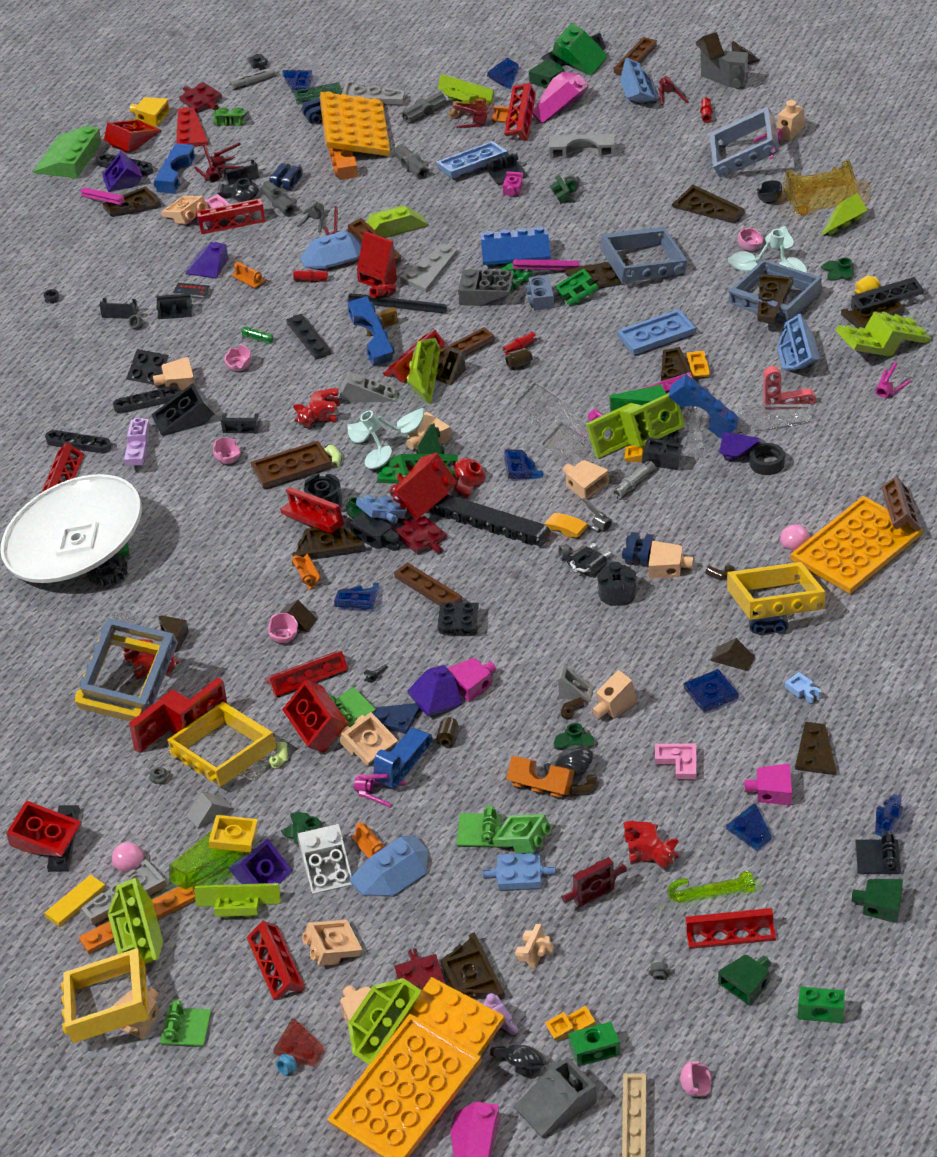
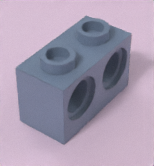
[526,275,554,311]

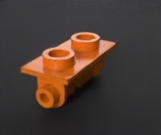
[492,106,519,123]
[231,262,267,288]
[292,554,321,590]
[351,822,385,858]

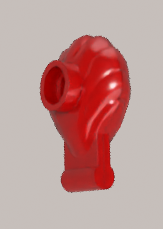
[453,458,486,498]

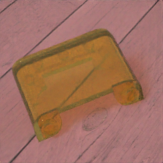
[782,161,860,214]

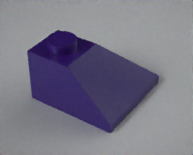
[102,151,142,192]
[185,242,229,279]
[719,432,765,460]
[407,665,462,716]
[228,838,293,884]

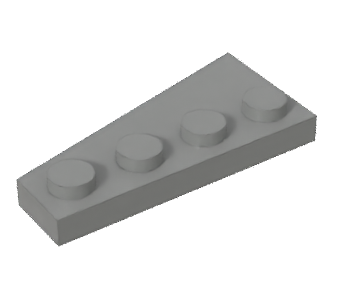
[342,80,405,105]
[400,243,457,293]

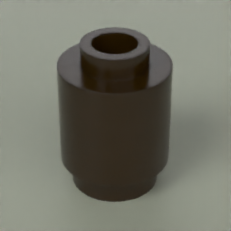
[505,348,533,369]
[436,717,459,747]

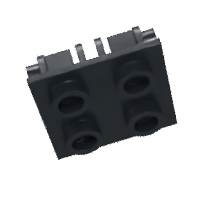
[485,153,527,185]
[126,349,169,385]
[437,602,479,635]
[855,831,901,873]

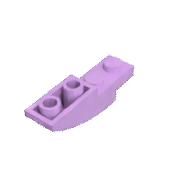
[124,418,149,466]

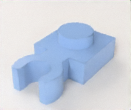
[785,672,821,703]

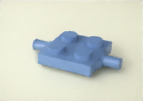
[356,494,406,524]
[483,853,556,890]

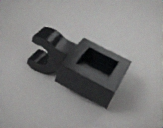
[247,54,268,71]

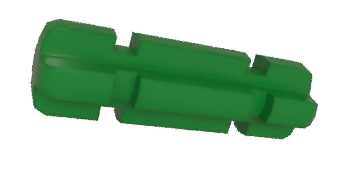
[241,327,273,344]

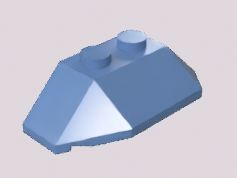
[620,58,659,103]
[300,231,362,269]
[777,314,820,371]
[349,835,428,897]

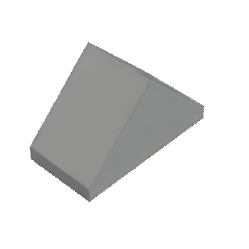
[558,664,593,702]
[187,792,233,829]

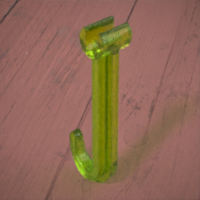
[666,871,756,902]

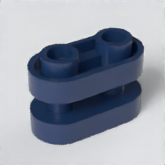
[301,98,322,124]
[269,163,303,191]
[622,532,655,566]
[748,611,789,634]

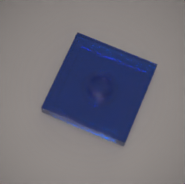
[683,669,739,713]

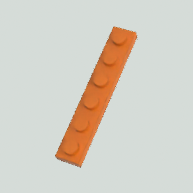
[78,880,196,954]

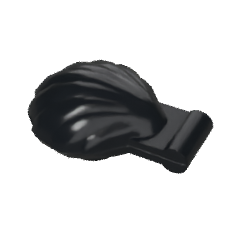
[217,178,259,202]
[544,744,593,776]
[490,1044,546,1075]

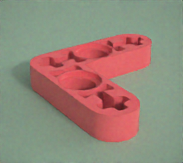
[763,366,816,412]

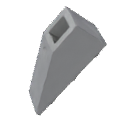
[339,371,398,402]

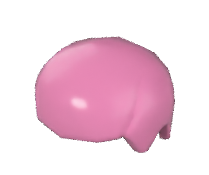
[737,228,763,252]
[224,344,251,371]
[213,437,241,464]
[780,524,810,551]
[268,613,298,643]
[112,842,144,872]
[680,1061,711,1097]

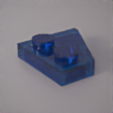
[487,57,519,89]
[282,70,313,93]
[504,449,544,479]
[334,582,379,610]
[875,794,903,837]
[726,804,772,851]

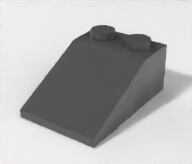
[701,51,748,89]

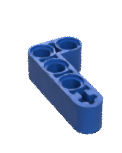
[374,727,432,788]

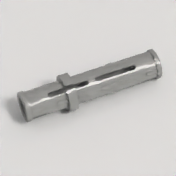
[229,67,276,89]
[612,461,655,499]

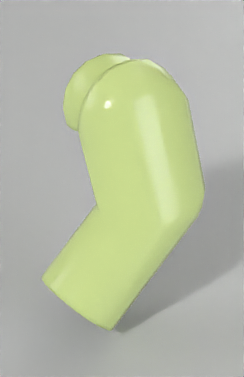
[324,445,342,467]
[269,741,288,768]

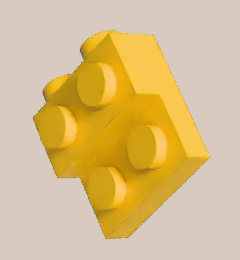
[209,815,258,852]

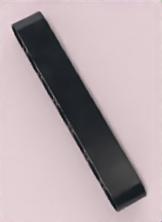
[429,494,551,548]

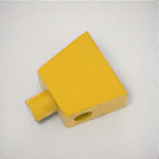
[130,97,170,127]

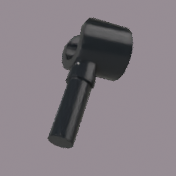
[364,664,388,683]

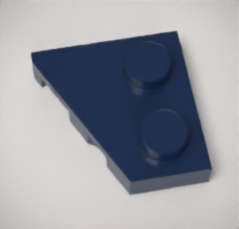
[373,703,421,734]

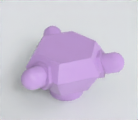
[483,993,518,1035]

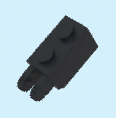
[350,512,400,551]

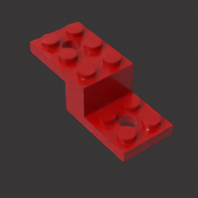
[129,678,227,753]

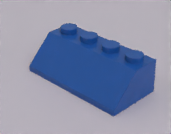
[480,226,551,265]

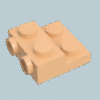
[161,196,208,225]
[339,712,398,766]
[302,920,362,966]

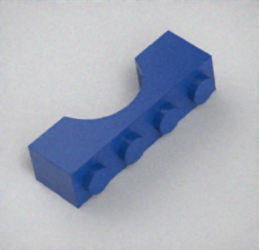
[154,143,195,194]
[347,296,395,366]
[669,374,738,438]

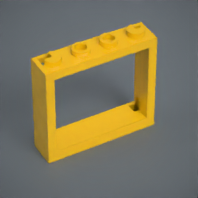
[727,562,825,620]
[74,635,160,721]
[167,702,277,787]
[61,948,149,1043]

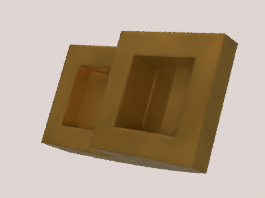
[366,307,398,336]

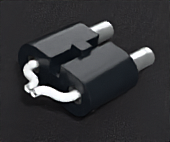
[567,543,612,576]

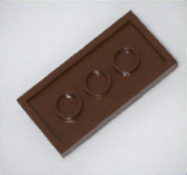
[250,441,332,489]

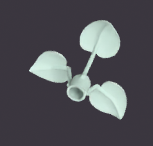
[728,226,807,273]
[347,408,424,470]

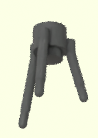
[297,201,326,233]
[582,498,612,533]

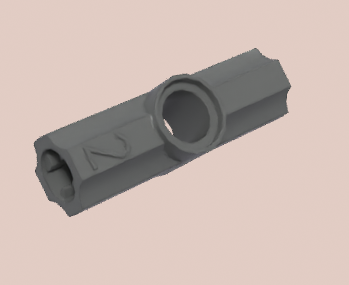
[401,92,447,123]
[394,144,429,179]
[260,180,296,217]

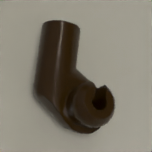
[705,564,735,580]
[561,697,584,720]
[571,774,599,796]

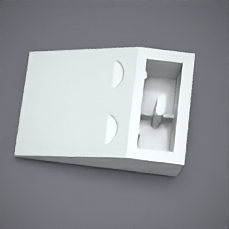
[298,824,352,894]

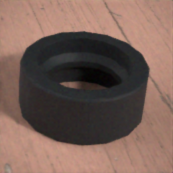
[750,443,785,475]

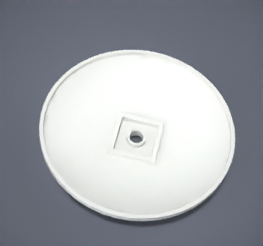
[1,474,142,583]

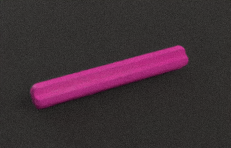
[80,187,125,205]
[513,259,580,271]

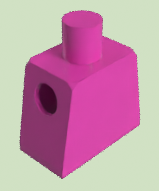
[447,658,496,702]
[744,763,792,806]

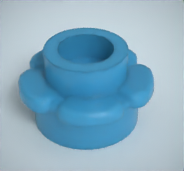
[276,1054,296,1076]

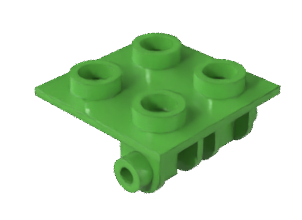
[212,107,248,126]
[329,687,376,727]
[456,805,501,847]
[160,1000,211,1046]

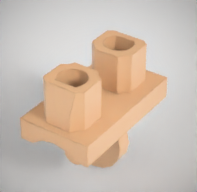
[515,924,554,968]

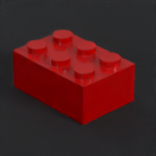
[282,679,348,753]

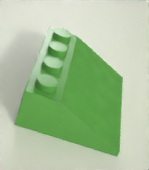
[33,126,102,179]

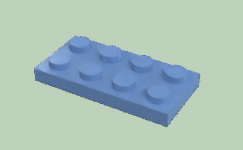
[436,141,508,178]
[617,309,696,355]

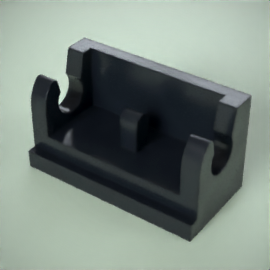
[223,160,259,185]
[156,293,192,320]
[99,298,139,319]
[221,412,261,434]
[642,437,683,470]

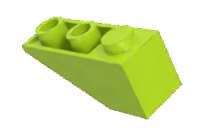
[821,193,868,235]

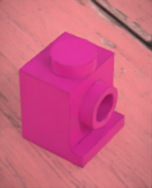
[503,171,523,196]

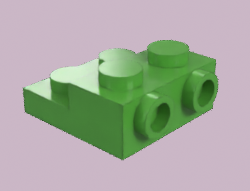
[492,814,551,853]

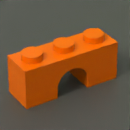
[329,148,358,180]
[506,756,575,798]

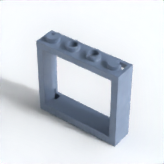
[710,106,780,178]
[600,227,687,283]
[729,259,822,323]
[80,618,178,711]

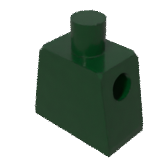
[528,58,564,88]
[851,879,903,923]
[718,955,771,1006]

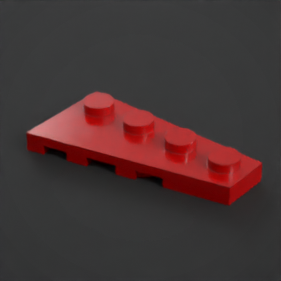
[176,107,208,147]

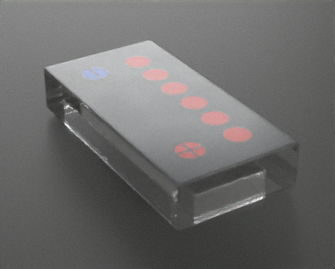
[173,282,211,300]

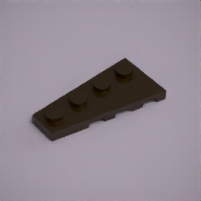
[672,184,745,223]
[757,274,794,324]

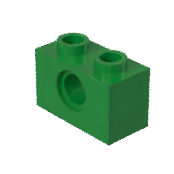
[798,986,845,1024]
[568,1022,620,1067]

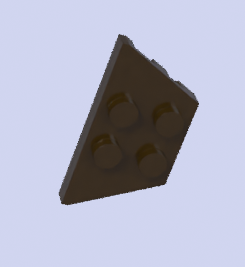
[565,259,629,289]
[292,525,365,559]
[441,932,505,999]

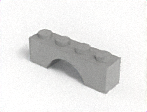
[549,133,615,159]

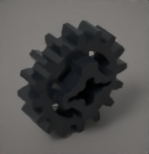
[87,553,128,587]

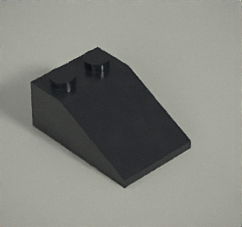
[151,383,215,436]

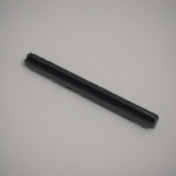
[348,293,447,313]

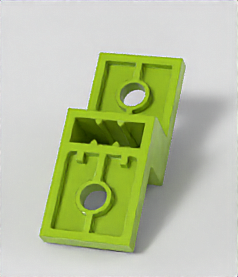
[835,312,931,357]
[585,393,685,458]

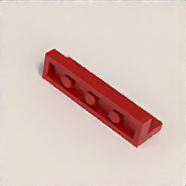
[504,83,536,141]
[196,199,266,235]
[383,330,445,382]
[40,442,84,494]
[280,487,344,533]
[265,651,348,696]
[685,908,776,949]
[246,920,305,1001]

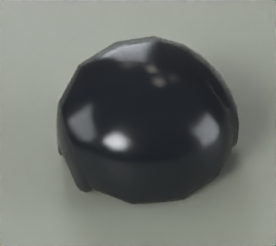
[757,180,783,203]

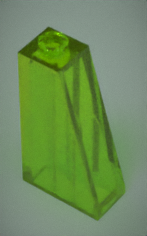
[169,830,246,889]

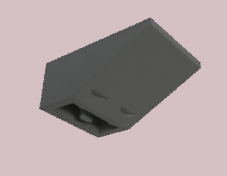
[458,269,514,306]
[514,1057,597,1138]

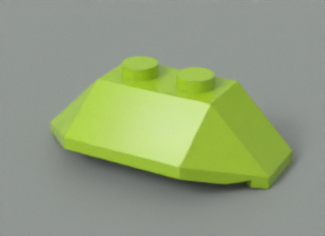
[366,205,428,238]
[407,338,441,404]
[108,878,163,965]
[348,978,422,1065]

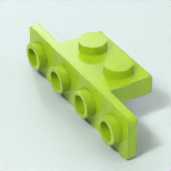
[438,74,495,105]
[194,883,281,918]

